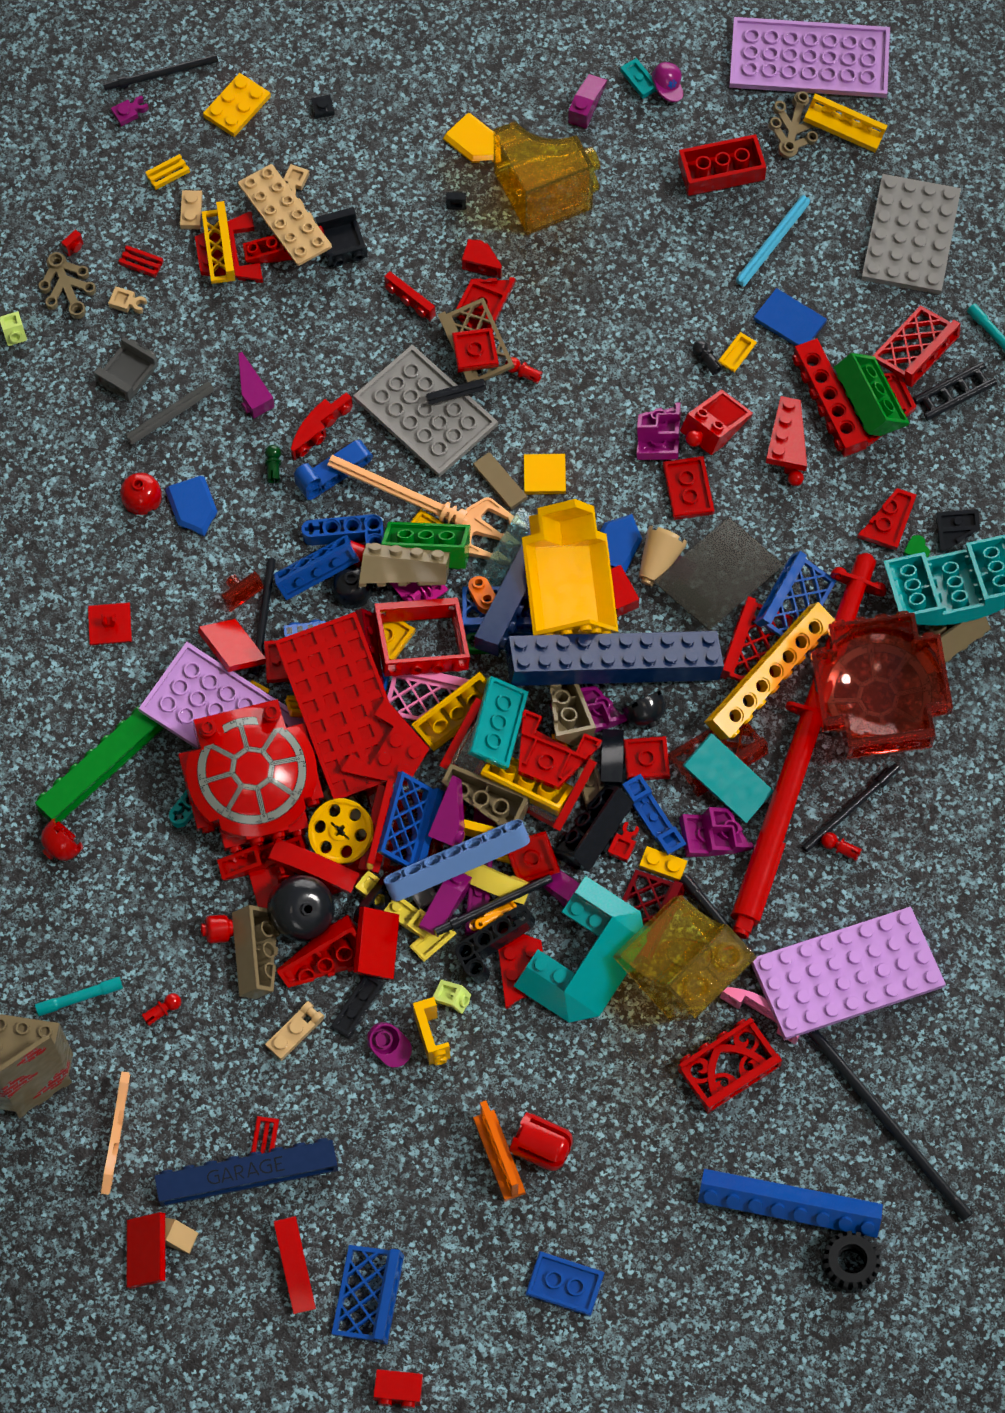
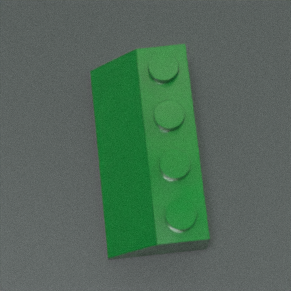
[834,353,910,436]
[381,522,471,570]

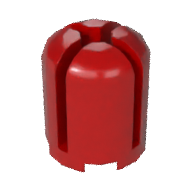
[509,1112,573,1171]

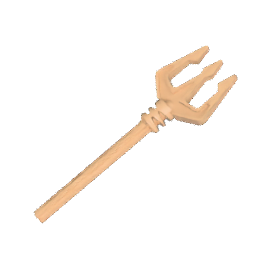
[327,455,527,564]

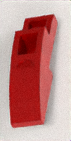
[243,226,324,263]
[291,392,353,461]

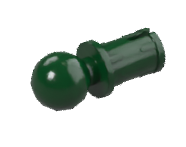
[265,445,281,484]

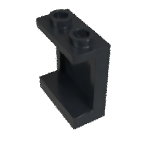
[315,207,368,267]

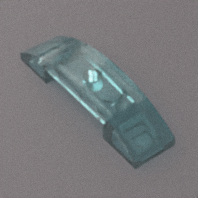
[480,508,532,587]

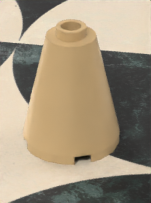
[639,526,687,587]

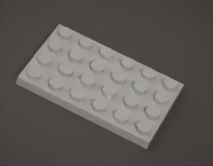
[861,174,961,295]
[353,345,498,477]

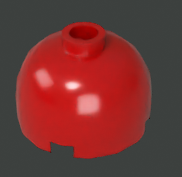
[120,473,162,515]
[41,819,84,861]

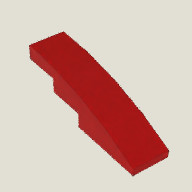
[217,835,308,881]
[267,839,359,894]
[274,1216,316,1314]

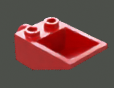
[680,389,753,455]

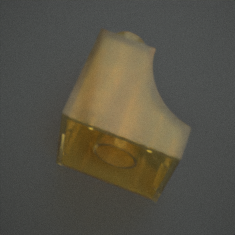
[493,121,600,235]
[613,895,757,1021]

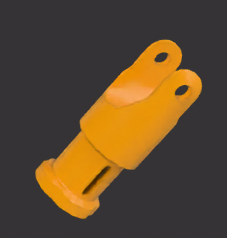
[469,901,517,931]

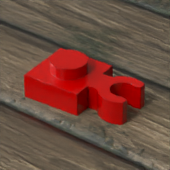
[607,822,639,863]

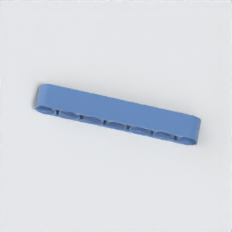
[384,819,530,901]

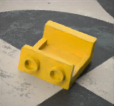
[413,997,450,1066]

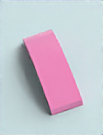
[720,987,799,1044]

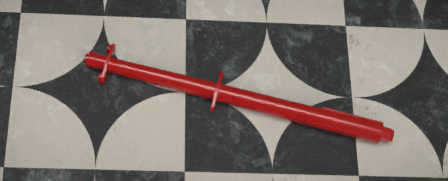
[731,553,887,939]

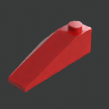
[276,915,358,988]

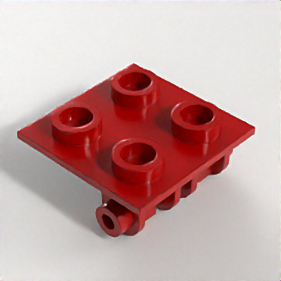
[249,863,294,908]

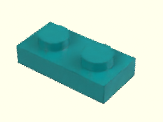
[620,58,657,99]

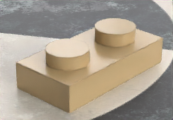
[180,190,203,229]

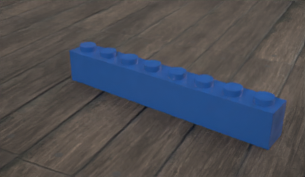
[698,1169,883,1238]

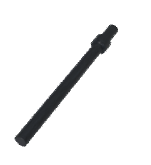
[103,54,218,91]
[251,558,276,675]
[802,763,900,852]
[433,874,553,936]

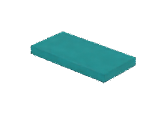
[467,676,529,770]
[682,733,774,823]

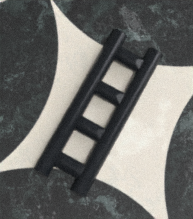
[913,362,997,421]

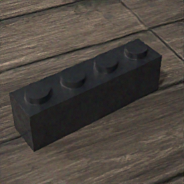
[552,785,634,872]

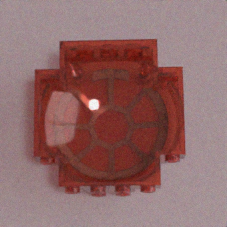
[810,611,953,759]

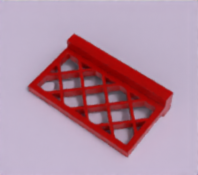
[873,305,961,387]
[720,596,793,690]
[358,779,394,874]

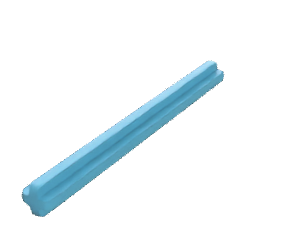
[736,195,810,286]

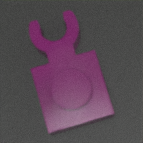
[111,96,149,127]

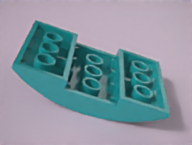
[884,535,1005,625]

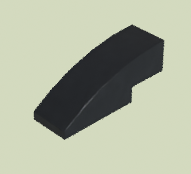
[600,729,624,788]

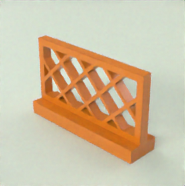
[473,1101,526,1202]

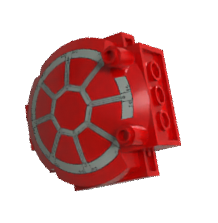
[178,699,324,853]

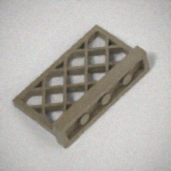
[438,298,515,382]

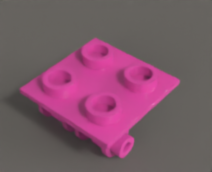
[390,582,449,601]

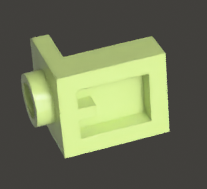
[0,311,27,346]
[433,980,471,1014]

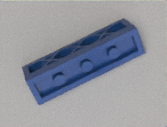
[274,535,360,600]

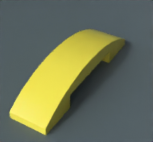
[464,865,529,904]
[355,870,429,939]

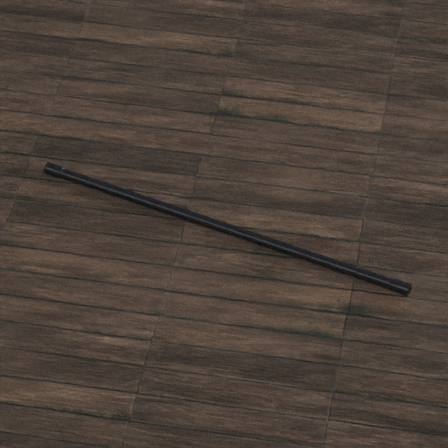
[679,874,973,1222]

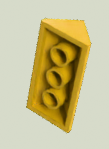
[412,672,487,751]
[480,757,574,816]

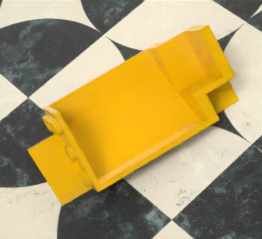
[522,499,619,635]

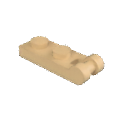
[265,1001,325,1061]

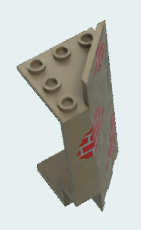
[0,1014,73,1119]

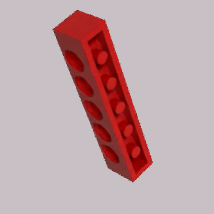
[792,338,868,457]

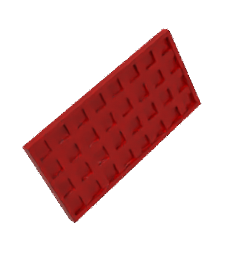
[275,612,393,799]

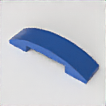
[622,774,686,855]

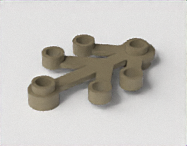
[768,91,818,158]
[38,252,96,319]

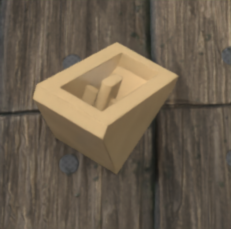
[165,1218,198,1255]

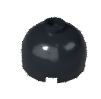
[331,566,373,609]
[622,690,666,729]

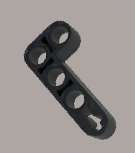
[455,906,535,984]

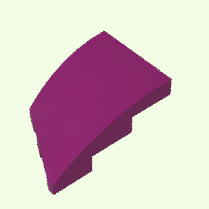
[637,402,681,460]
[550,686,627,733]
[679,807,754,857]

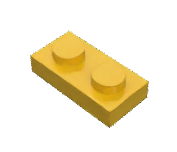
[639,846,687,882]

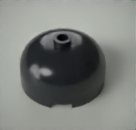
[267,875,335,941]

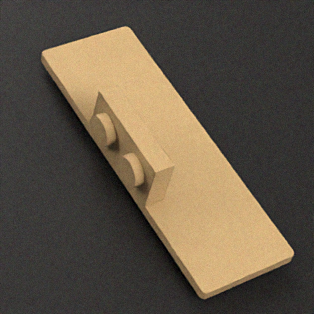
[238,164,332,266]

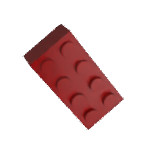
[678,134,767,196]

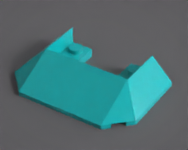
[513,876,647,1023]

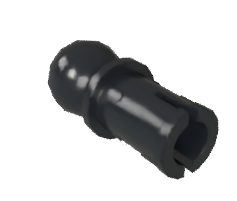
[692,340,723,375]

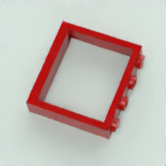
[374,597,470,677]

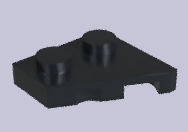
[936,509,980,553]

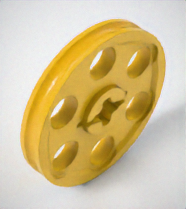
[308,798,374,864]

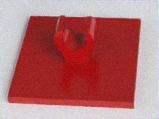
[88,602,132,645]

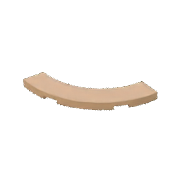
[101,1071,130,1195]

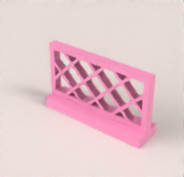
[387,673,470,721]

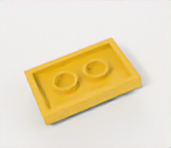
[203,73,271,137]

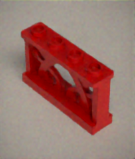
[678,1018,782,1114]

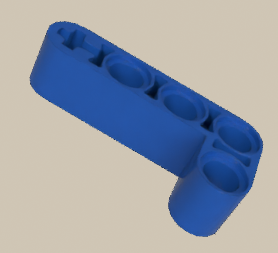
[294,440,373,500]
[301,514,384,546]

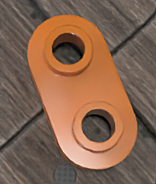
[468,576,496,614]

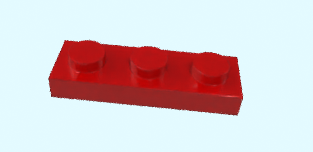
[384,271,436,321]

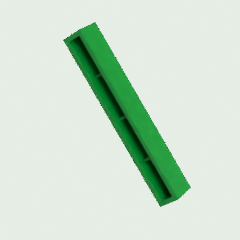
[35,706,164,823]

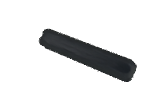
[426,379,486,405]

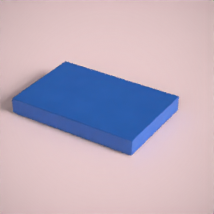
[753,288,827,346]
[525,1251,605,1317]

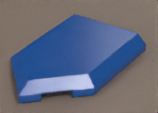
[165,476,218,537]
[600,514,642,573]

